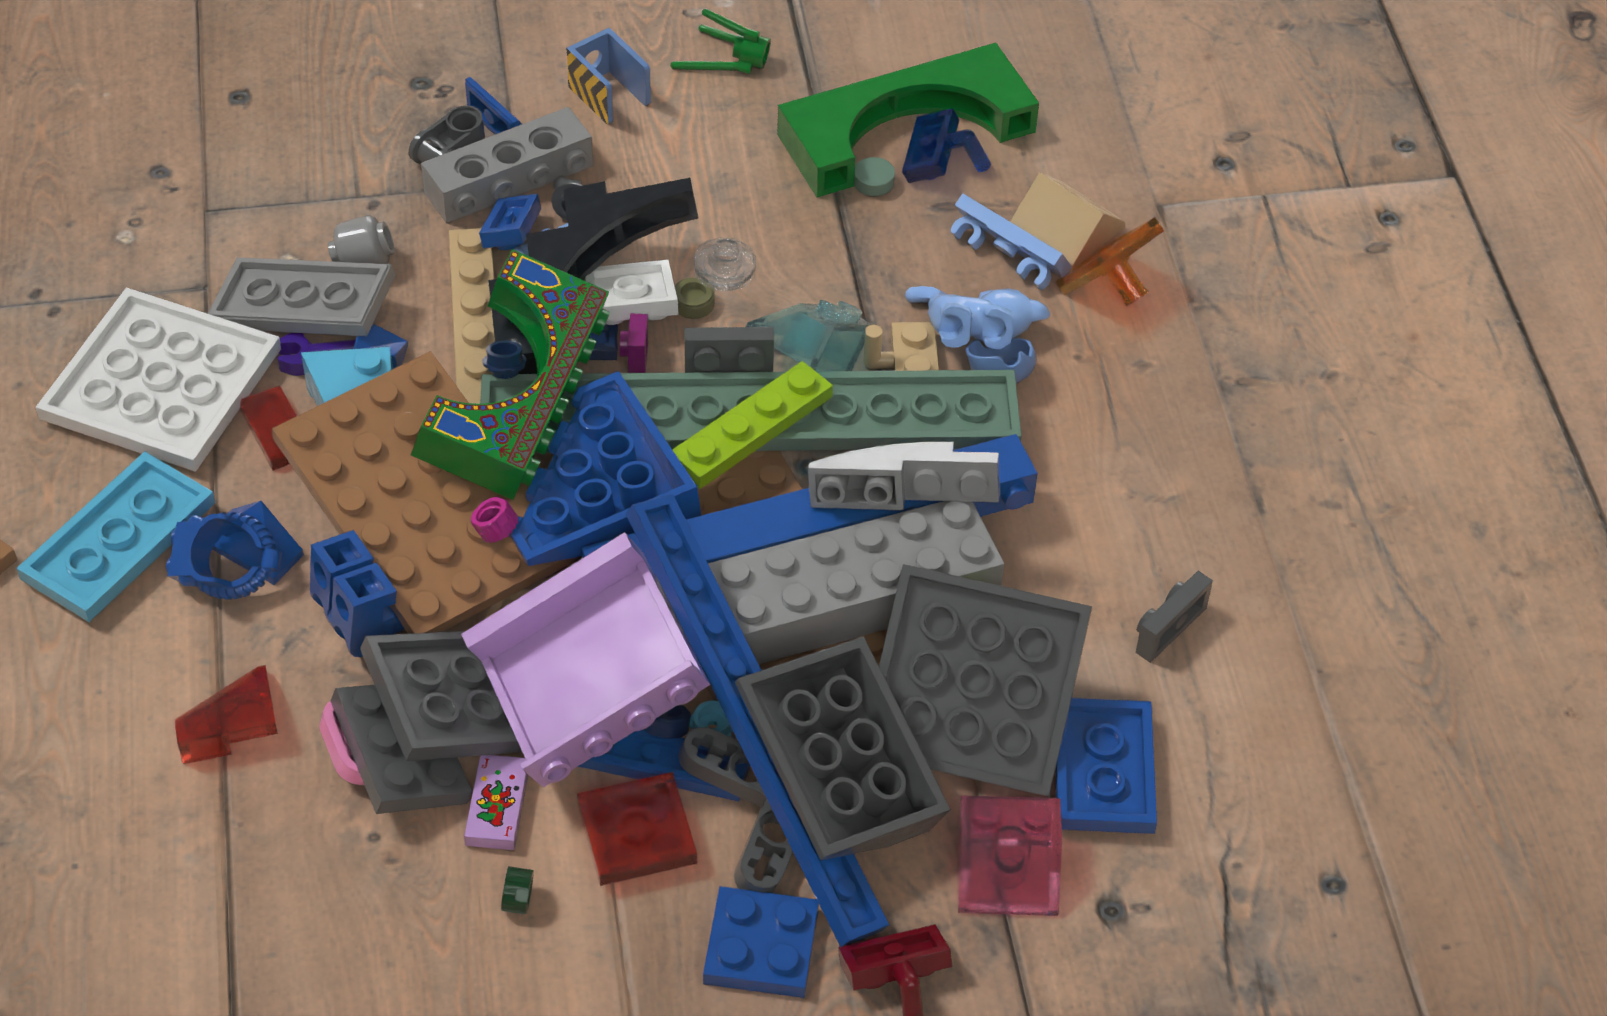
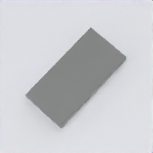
[208,257,396,336]

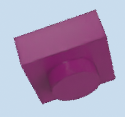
[620,313,648,373]

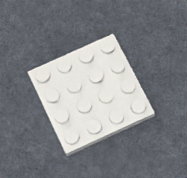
[35,288,281,472]

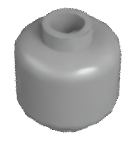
[328,215,395,264]

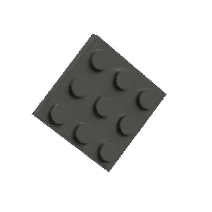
[360,631,522,761]

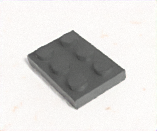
[330,685,472,814]

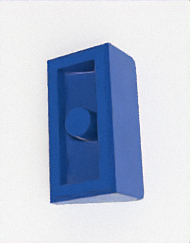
[465,77,522,134]

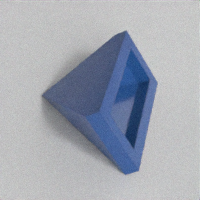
[212,501,304,585]

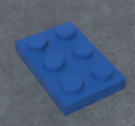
[1055,698,1157,834]

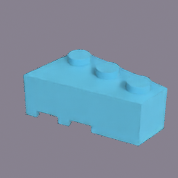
[301,347,393,406]

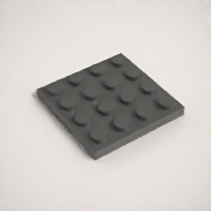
[879,564,1092,797]

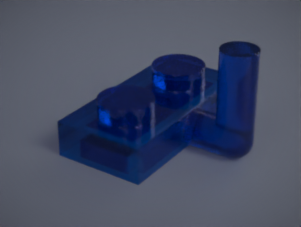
[902,108,991,183]

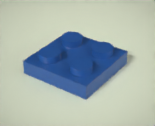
[703,886,819,998]

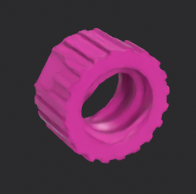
[471,497,518,543]

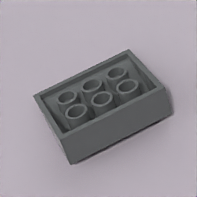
[735,637,951,861]

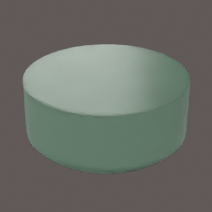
[854,157,895,196]

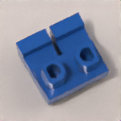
[310,530,405,657]

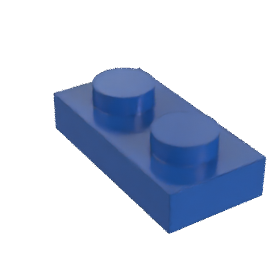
[479,194,542,250]

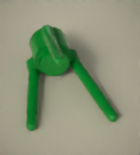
[670,9,771,74]

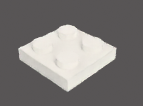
[585,260,679,325]

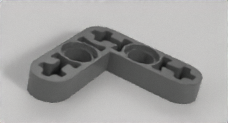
[678,727,793,893]

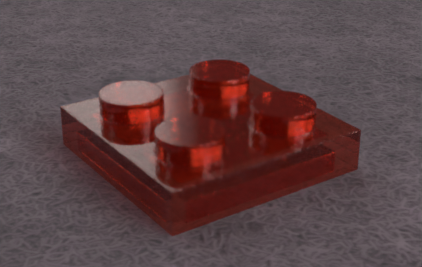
[577,772,697,886]

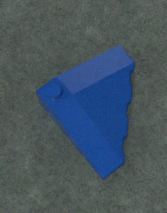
[509,371,702,566]

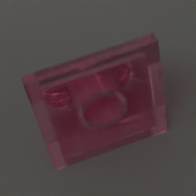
[957,795,1062,916]

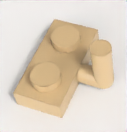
[863,322,939,371]

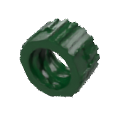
[501,866,534,914]

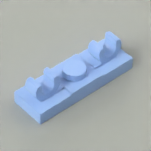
[951,193,1072,290]

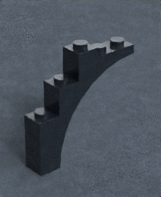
[488,178,699,374]

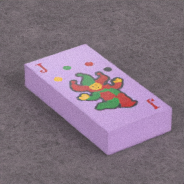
[464,755,528,850]

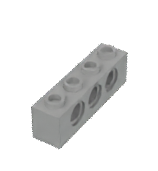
[421,107,593,223]

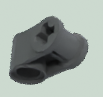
[408,105,485,164]

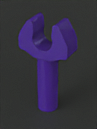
[278,333,356,376]

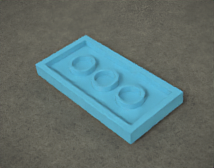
[17,451,215,622]

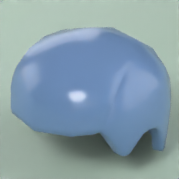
[965,338,1037,384]

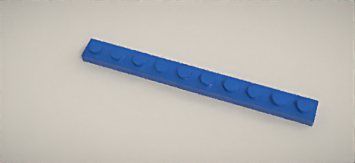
[626,494,889,947]

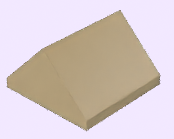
[1010,172,1125,270]

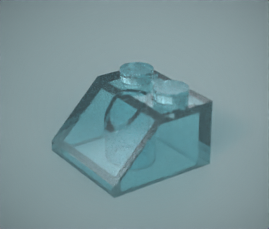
[746,300,872,371]

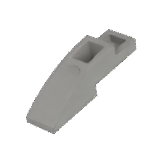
[808,442,1000,510]

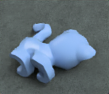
[905,286,1050,349]

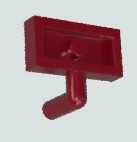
[838,924,952,1016]

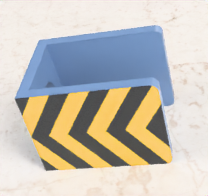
[566,28,651,124]

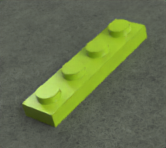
[672,361,833,489]

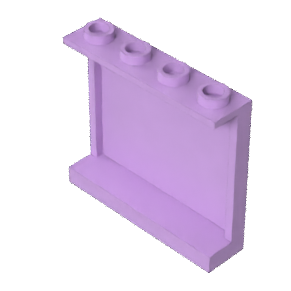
[462,532,710,788]

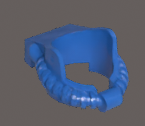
[166,512,282,600]

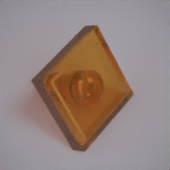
[1055,217,1164,306]

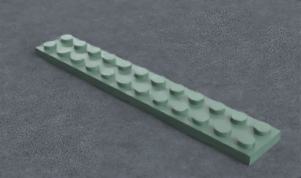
[480,370,1022,453]

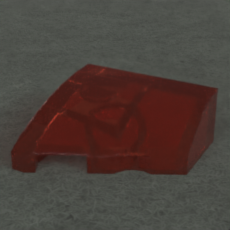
[175,665,278,764]

